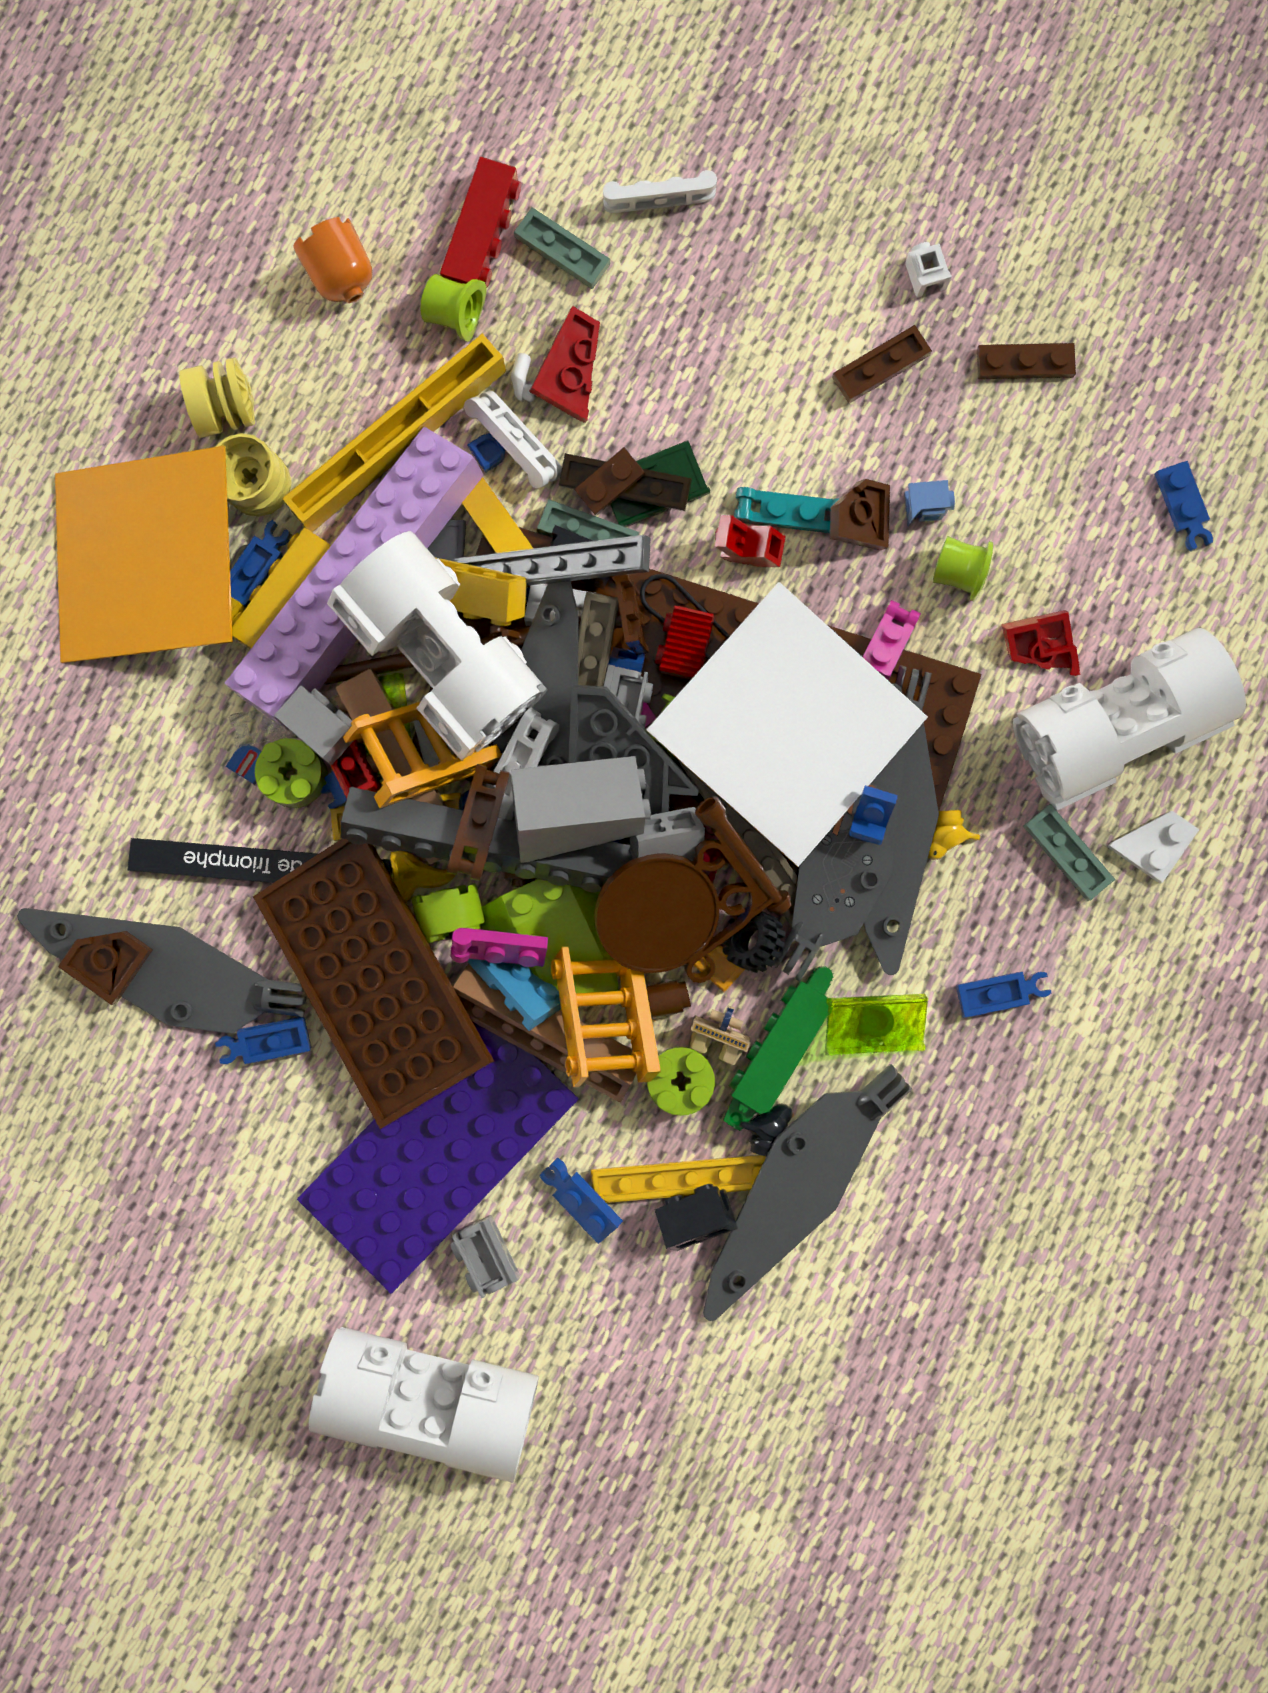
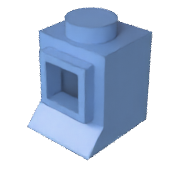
[904,480,955,526]

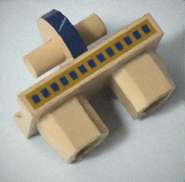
[690,1005,751,1065]

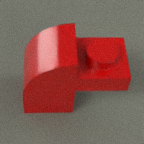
[714,515,786,567]

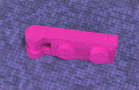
[863,600,921,680]
[450,928,548,967]

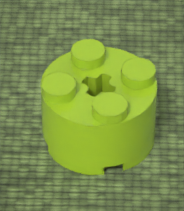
[255,738,328,808]
[411,883,485,943]
[647,1046,715,1116]

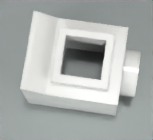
[905,242,952,298]

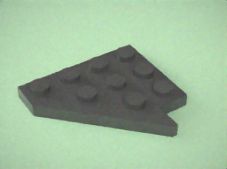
[568,685,699,815]

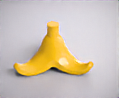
[390,850,455,902]

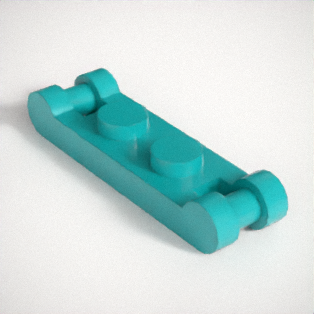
[734,487,840,533]

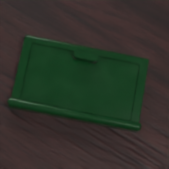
[610,440,711,527]

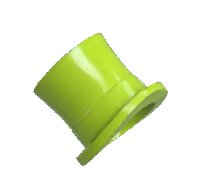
[420,274,486,342]
[933,536,993,602]

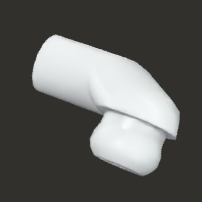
[510,353,536,402]

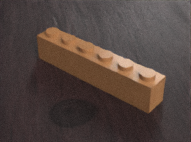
[334,668,447,865]
[453,963,636,1103]

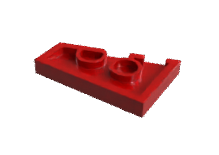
[529,306,600,423]

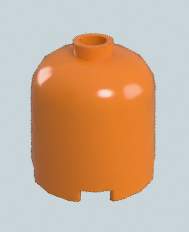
[293,217,373,303]

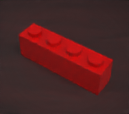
[440,156,522,288]

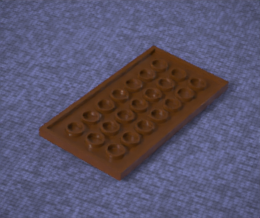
[253,839,494,1129]

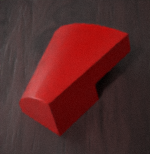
[1001,610,1081,676]

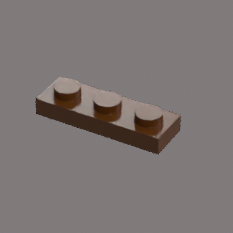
[832,325,932,404]
[977,343,1076,379]

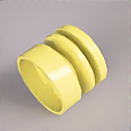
[179,357,255,438]
[215,433,292,517]

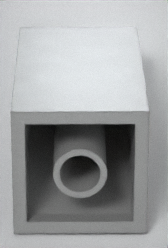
[511,756,651,863]

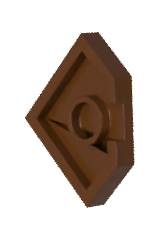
[830,479,890,550]
[58,931,153,1005]

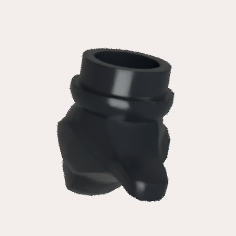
[739,1103,794,1156]

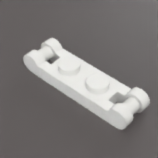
[603,170,717,213]
[464,391,562,488]
[486,708,560,820]

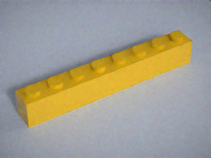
[282,333,506,532]

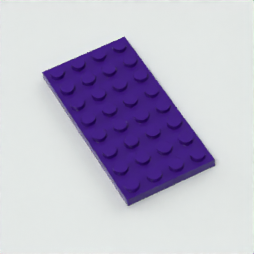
[297,1022,579,1294]

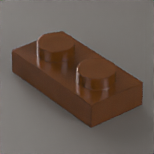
[574,447,646,516]

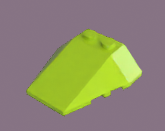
[481,879,619,1008]

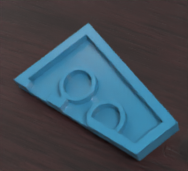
[468,959,561,1031]

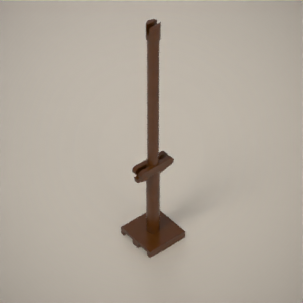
[323,574,649,685]

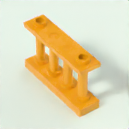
[343,701,502,808]
[551,947,661,1088]

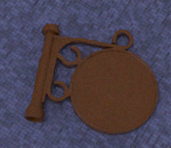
[594,797,791,983]

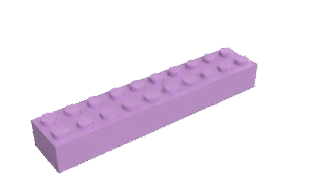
[225,426,484,730]

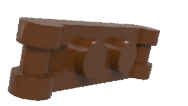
[447,764,510,881]

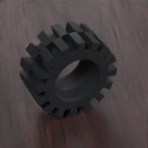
[722,908,786,973]

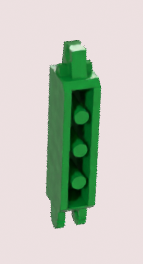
[723,966,834,1131]

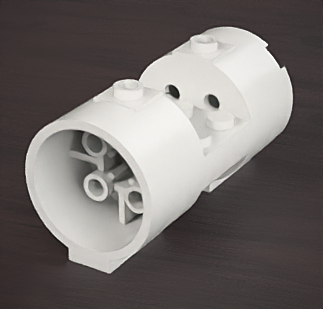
[327,531,547,761]
[1013,628,1246,810]
[309,1327,539,1483]

